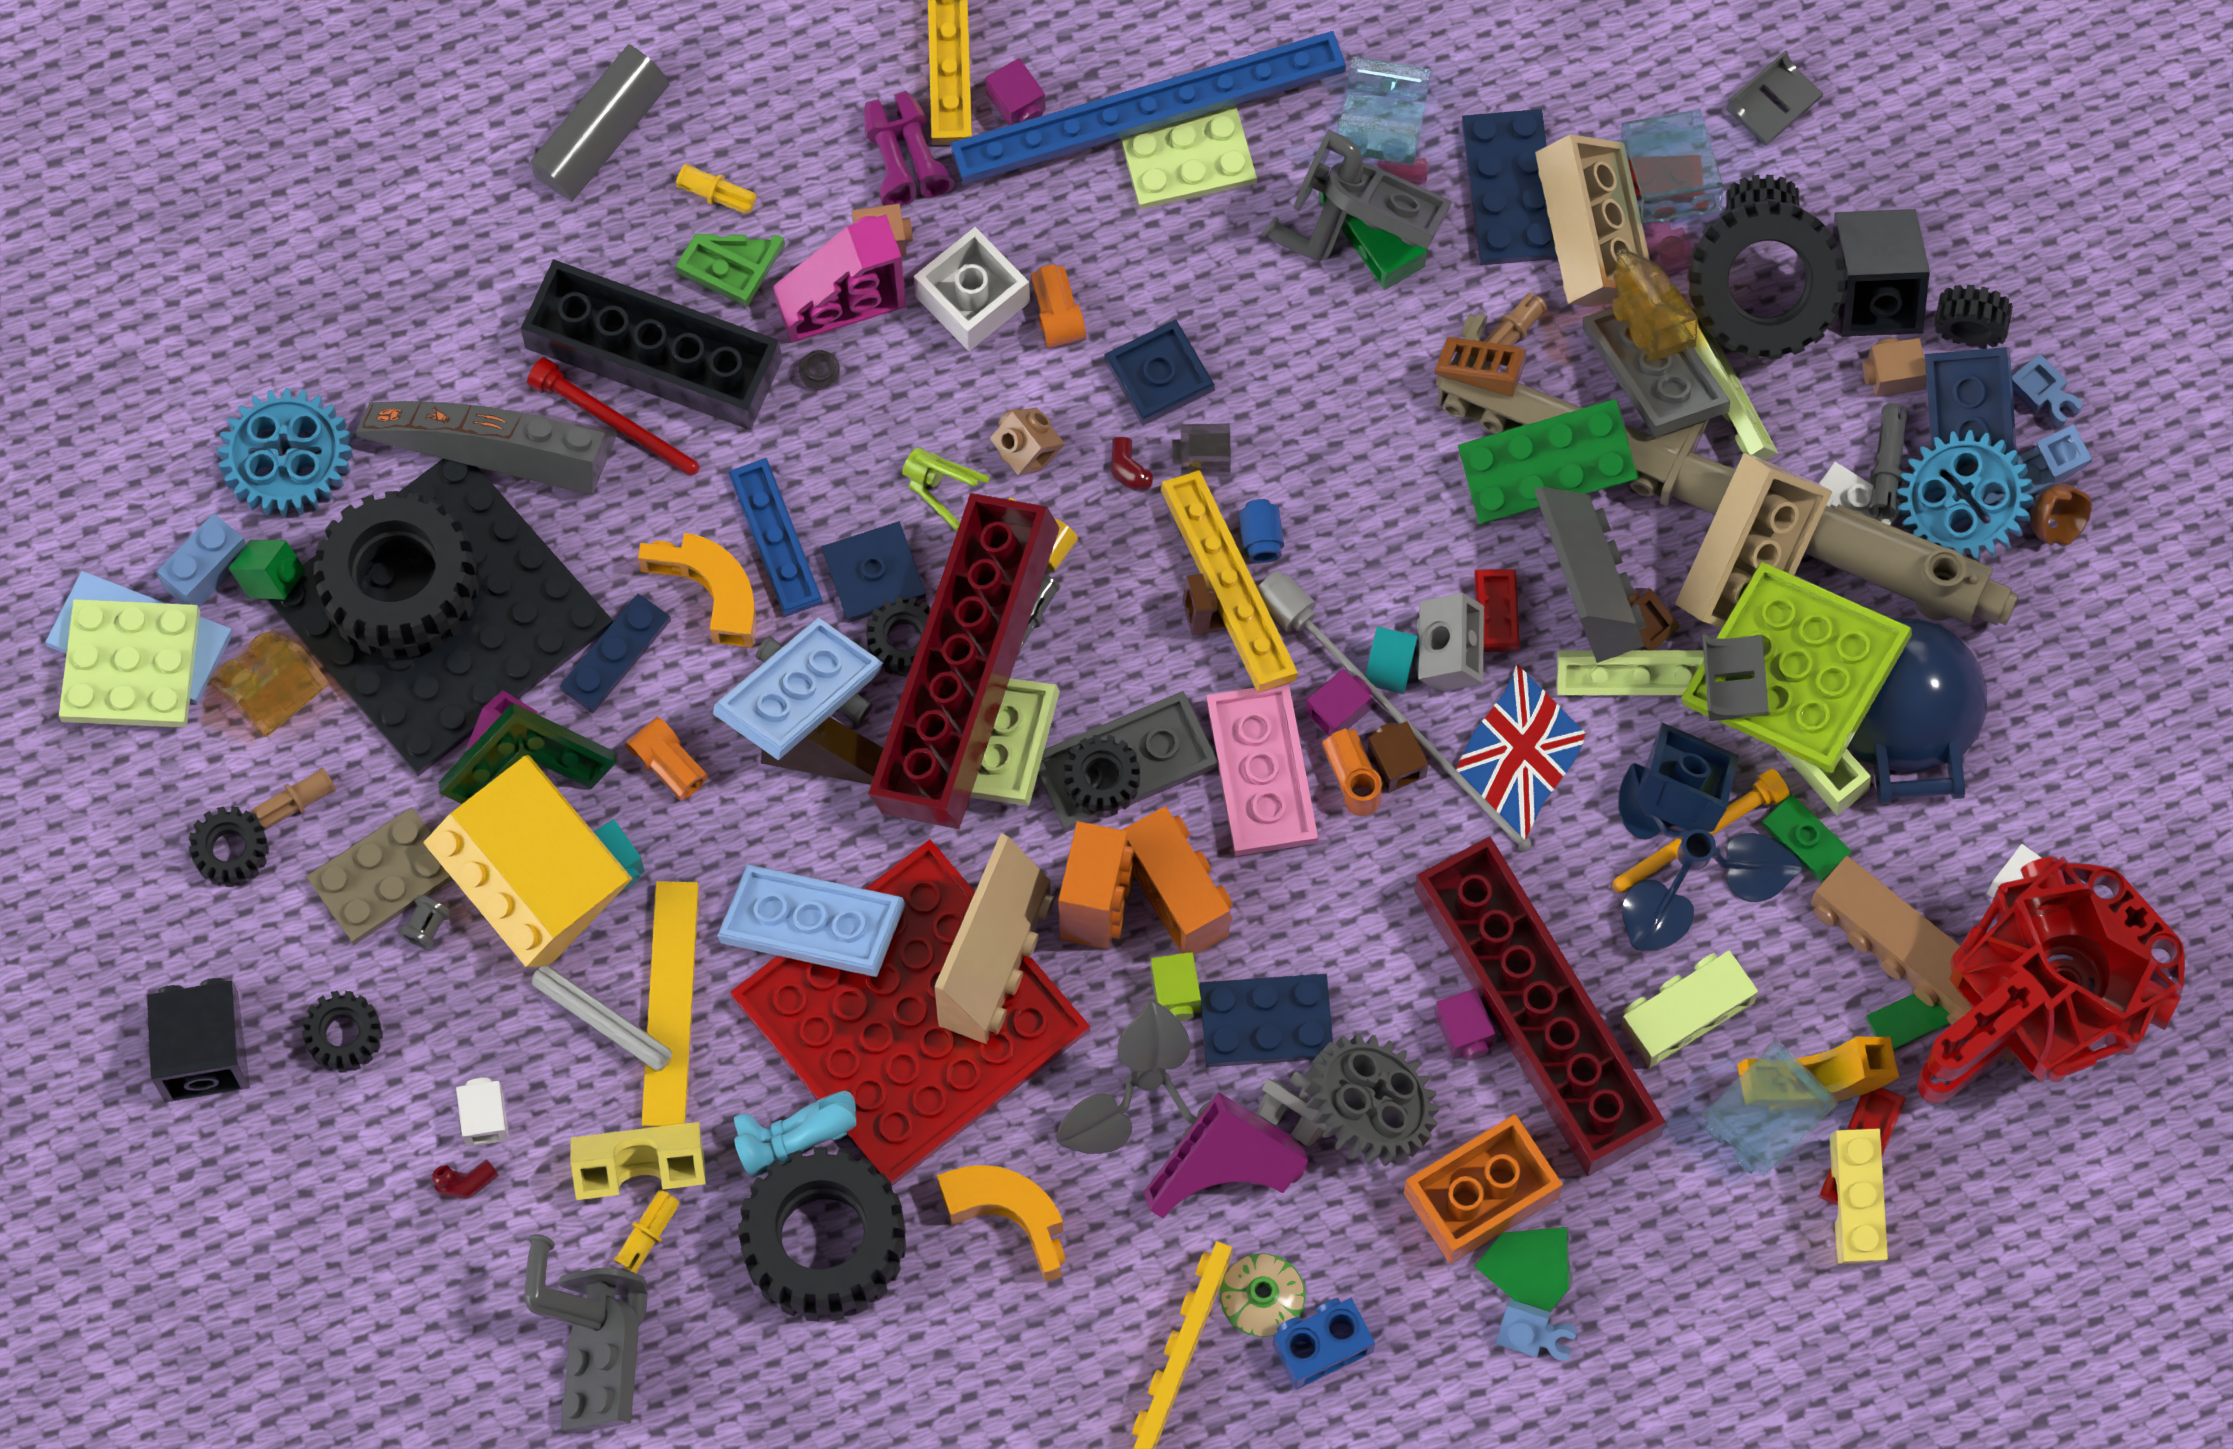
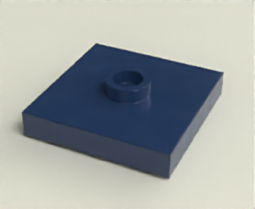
[1104,319,1215,426]
[821,521,926,623]

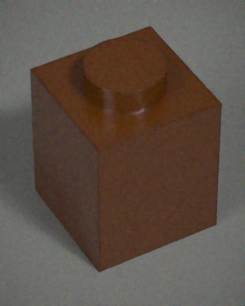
[1368,721,1429,793]

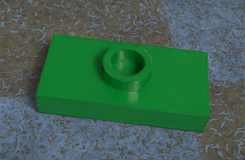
[1761,794,1852,883]

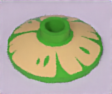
[1219,1253,1306,1338]

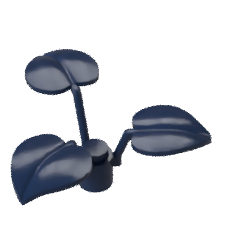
[1618,763,1803,951]

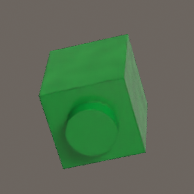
[229,539,306,599]

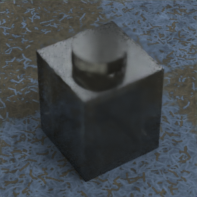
[1172,423,1231,476]

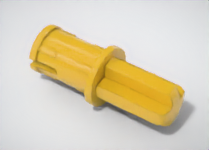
[676,163,757,214]
[613,1190,679,1274]

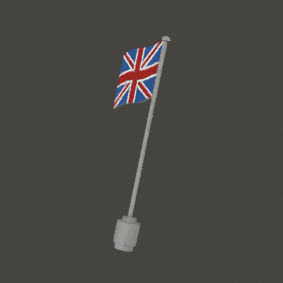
[1257,570,1586,852]

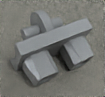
[1257,1072,1328,1147]

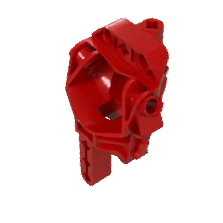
[1917,856,2185,1104]

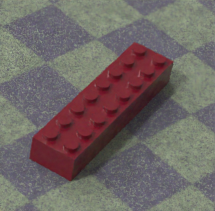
[868,493,1060,829]
[1414,836,1666,1177]

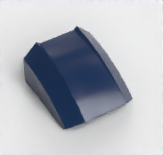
[1636,722,1739,832]

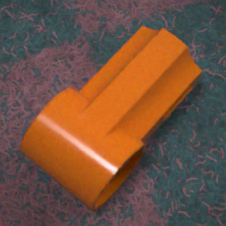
[1031,264,1087,349]
[625,716,708,801]
[1322,728,1382,816]

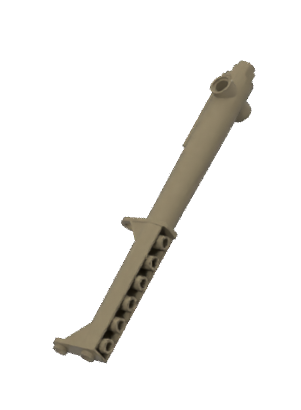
[1436,312,2019,626]

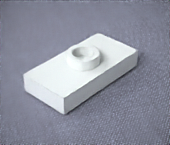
[1819,462,1901,526]

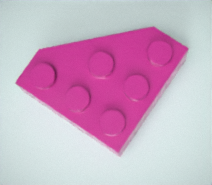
[773,214,906,343]

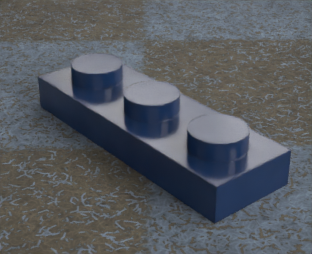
[560,593,671,713]

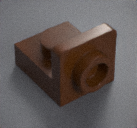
[1182,573,1227,636]
[1627,587,1680,650]

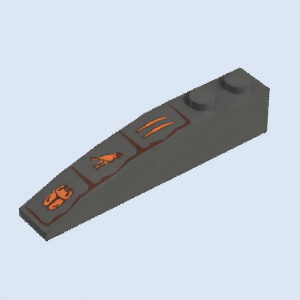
[356,401,617,495]

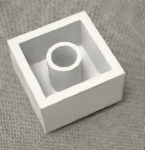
[914,227,1030,352]

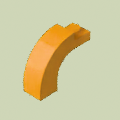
[638,533,757,648]
[1737,1036,1899,1111]
[937,1165,1066,1282]

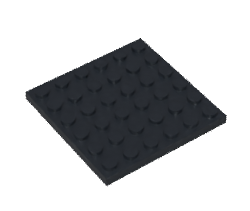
[265,458,613,776]

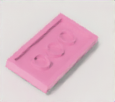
[1206,683,1318,856]

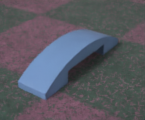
[1925,424,2093,530]

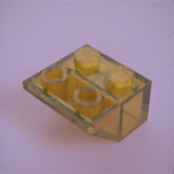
[1612,249,1698,362]
[209,629,330,738]

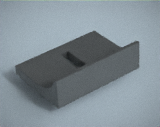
[1727,50,1823,146]
[1702,634,1769,721]

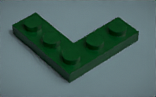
[438,702,617,804]

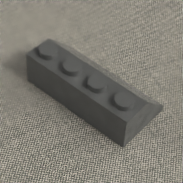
[1534,487,1647,663]

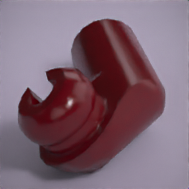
[1111,437,1153,491]
[432,1159,499,1199]

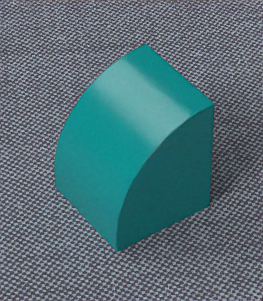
[1365,626,1418,694]

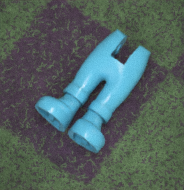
[734,1091,856,1178]

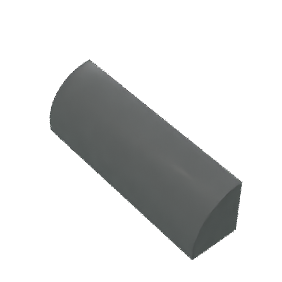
[531,44,670,202]

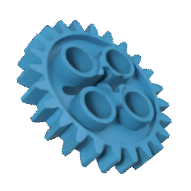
[217,388,353,518]
[1897,430,2034,562]

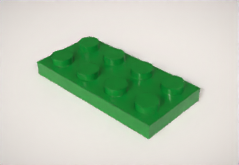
[1457,399,1639,524]

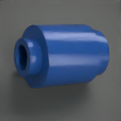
[1238,499,1284,563]

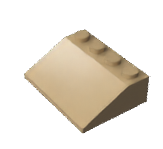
[934,833,1055,1044]

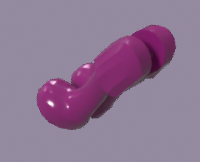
[864,91,955,207]

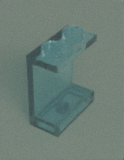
[1337,57,1431,165]
[1620,109,1723,223]
[1701,1038,1837,1177]

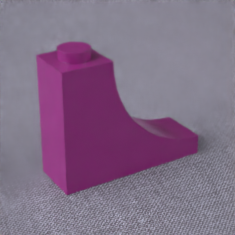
[1143,1092,1308,1219]

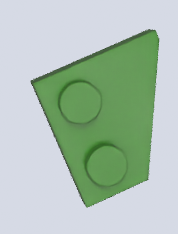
[675,234,785,307]

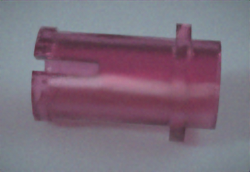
[1377,154,1427,184]

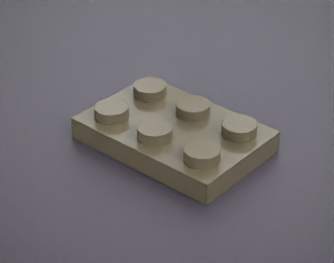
[306,807,453,945]

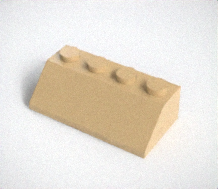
[1535,134,1657,307]
[1675,453,1833,628]

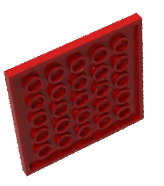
[730,839,1090,1186]

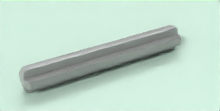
[532,965,673,1071]

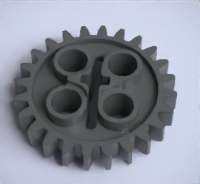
[1304,1033,1439,1166]

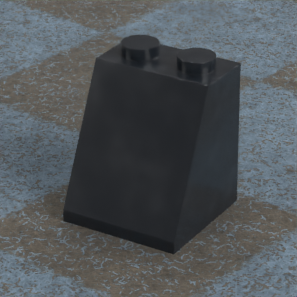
[1833,209,1930,337]
[147,978,250,1103]

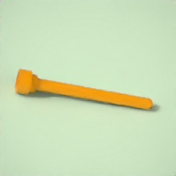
[1612,768,1790,893]

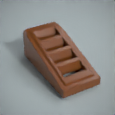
[1434,337,1526,397]

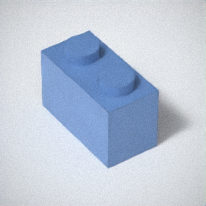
[156,513,246,607]

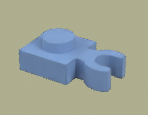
[2012,353,2083,428]
[1495,1299,1578,1360]

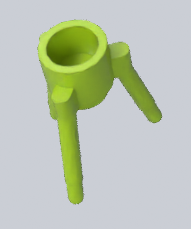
[902,447,990,531]

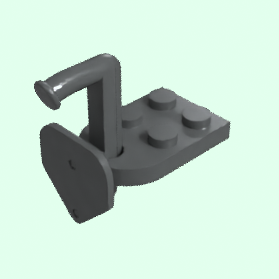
[1261,129,1453,261]
[524,1234,648,1433]

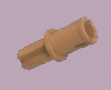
[1483,292,1547,346]
[252,767,336,829]

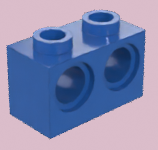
[1272,1297,1375,1390]

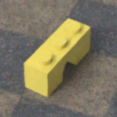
[570,1122,706,1200]
[1829,1129,1888,1264]

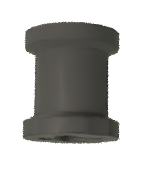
[398,895,451,951]

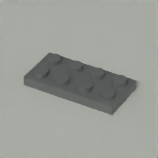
[1582,293,1730,437]
[1038,691,1218,833]

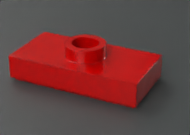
[1474,569,1520,652]

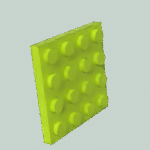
[1681,562,1912,773]

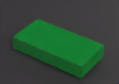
[1865,993,1950,1051]

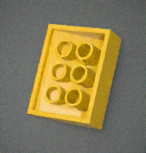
[423,755,632,967]

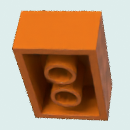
[1122,806,1233,956]
[1058,821,1134,950]
[1403,1114,1563,1265]

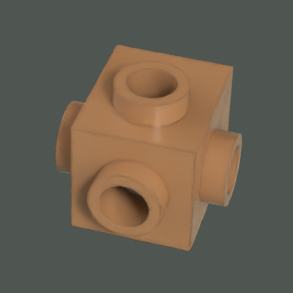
[989,407,1065,475]

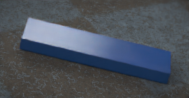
[728,458,823,617]

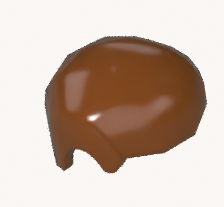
[2029,484,2093,545]

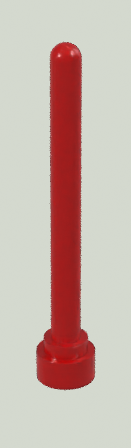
[527,357,699,476]

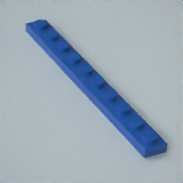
[950,31,1346,185]

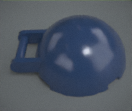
[1847,618,1987,804]

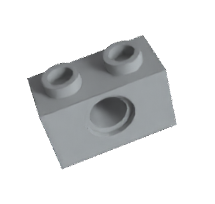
[1416,592,1484,691]

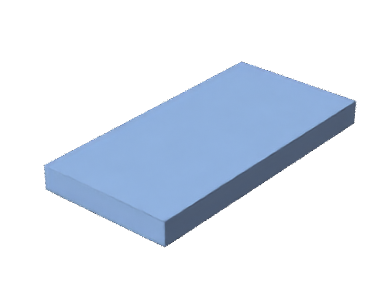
[45,571,233,705]
[713,617,883,760]
[717,864,905,977]

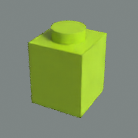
[1151,952,1201,1022]

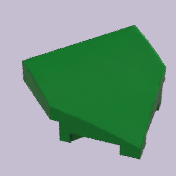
[1474,1227,1572,1312]

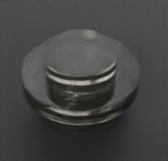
[799,350,840,390]

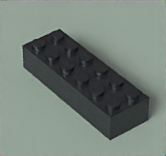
[520,259,782,430]

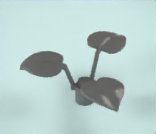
[1056,999,1245,1154]

